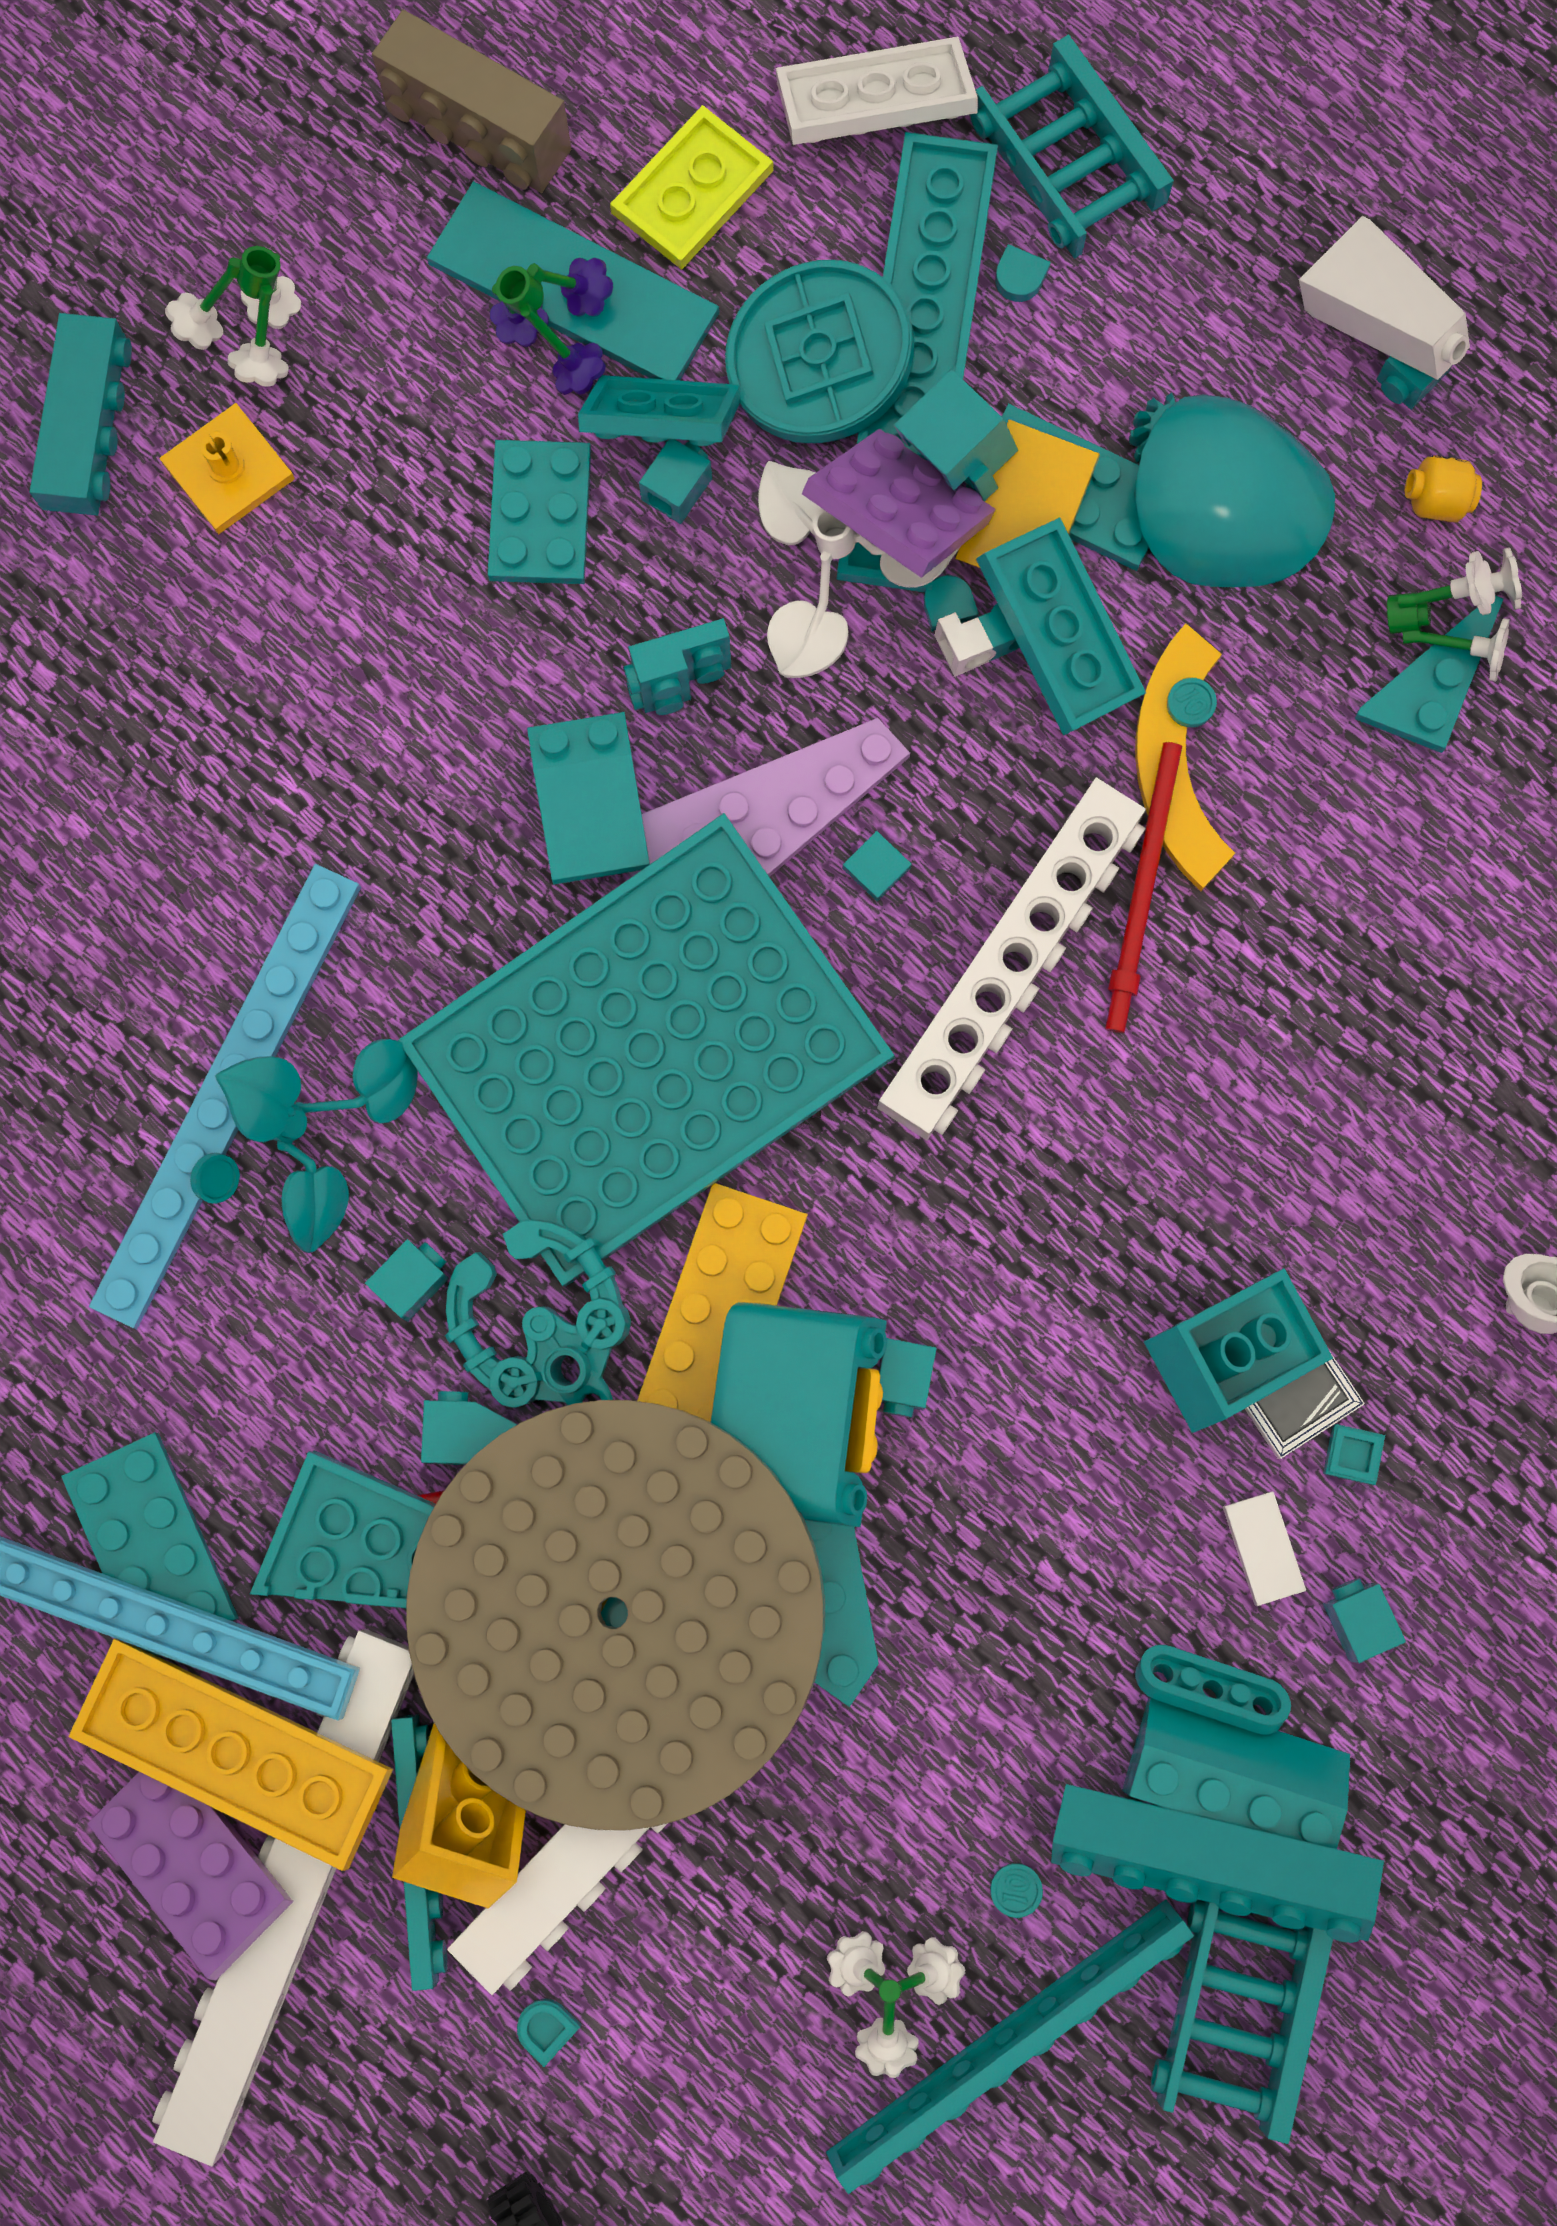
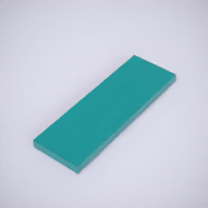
[427,181,719,381]

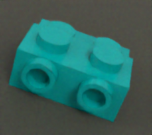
[623,618,732,715]

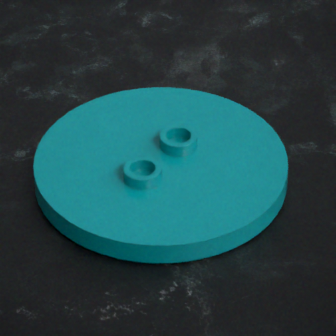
[725,260,915,443]

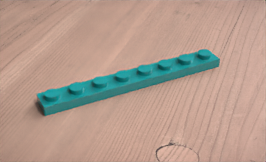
[826,1899,1194,2194]

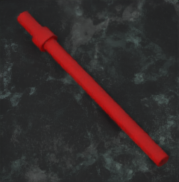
[1105,742,1182,1033]

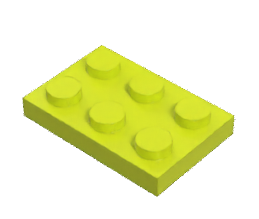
[610,105,774,270]

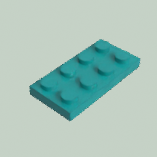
[966,403,1149,571]
[976,517,1146,736]
[61,1432,239,1657]

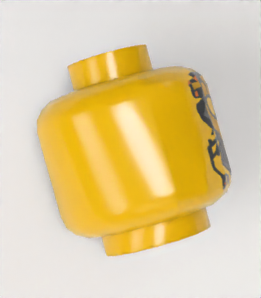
[1405,455,1482,522]

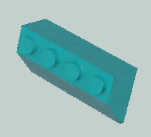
[1122,1697,1350,1849]

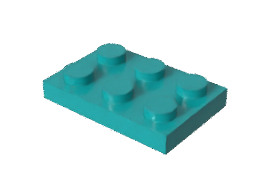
[578,375,740,446]
[488,440,591,584]

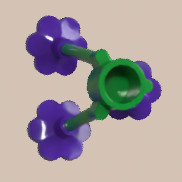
[490,258,613,395]

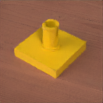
[159,403,295,535]

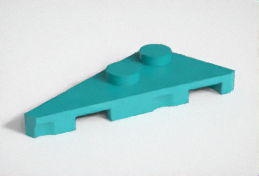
[1354,595,1504,753]

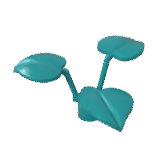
[215,1039,418,1253]

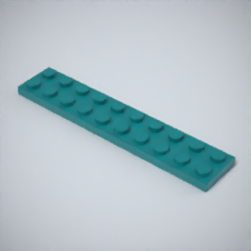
[837,132,998,592]

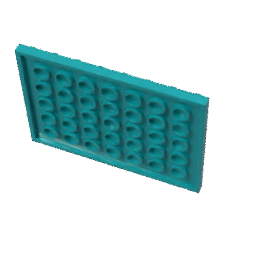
[398,813,895,1287]

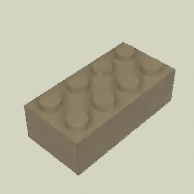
[372,9,572,193]

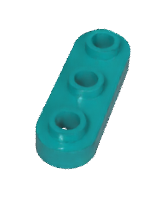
[1135,1645,1291,1735]

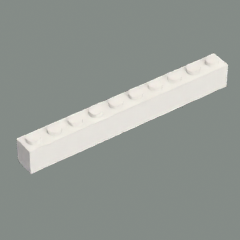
[152,1629,414,2167]

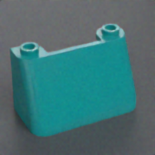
[711,1302,887,1527]

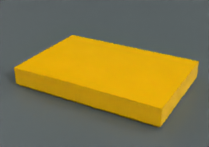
[955,420,1100,568]

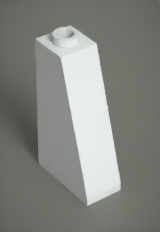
[1299,216,1470,380]

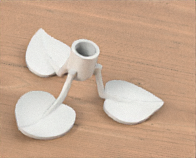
[758,461,960,678]

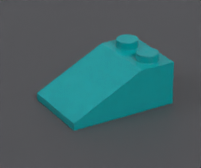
[527,712,650,885]
[1144,1268,1333,1433]

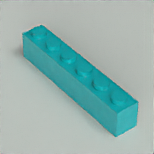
[1051,1784,1384,1943]

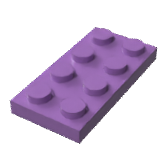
[87,1772,294,1981]

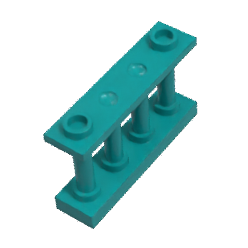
[970,34,1174,259]
[1150,1900,1333,2144]

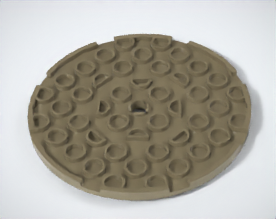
[406,1400,825,1831]

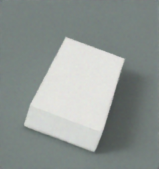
[1223,1491,1306,1606]

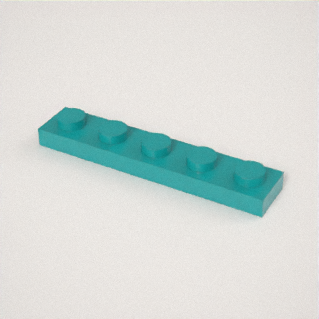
[391,1714,448,1991]

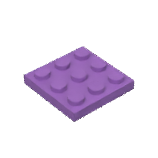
[802,429,996,578]

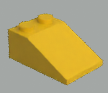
[392,1723,526,1909]

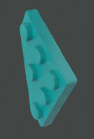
[805,1520,879,1707]

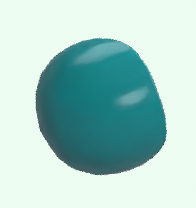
[1136,394,1335,587]

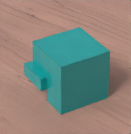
[894,369,1018,501]

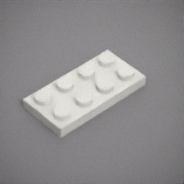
[776,37,978,145]

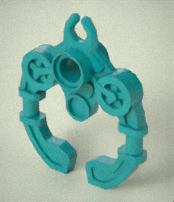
[445,1220,631,1408]

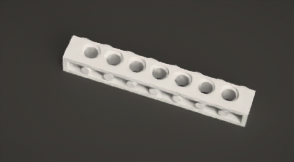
[877,777,1146,1141]

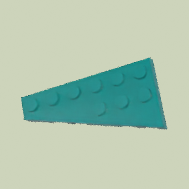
[250,1450,436,1608]

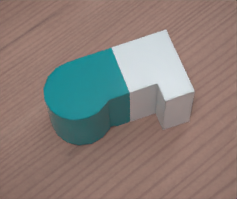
[934,603,1020,677]

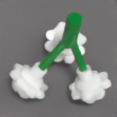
[827,1931,965,2078]

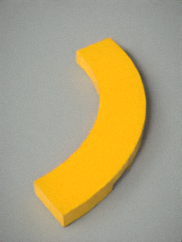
[1135,623,1235,891]

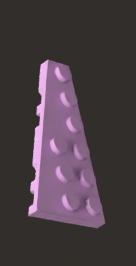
[627,718,910,878]

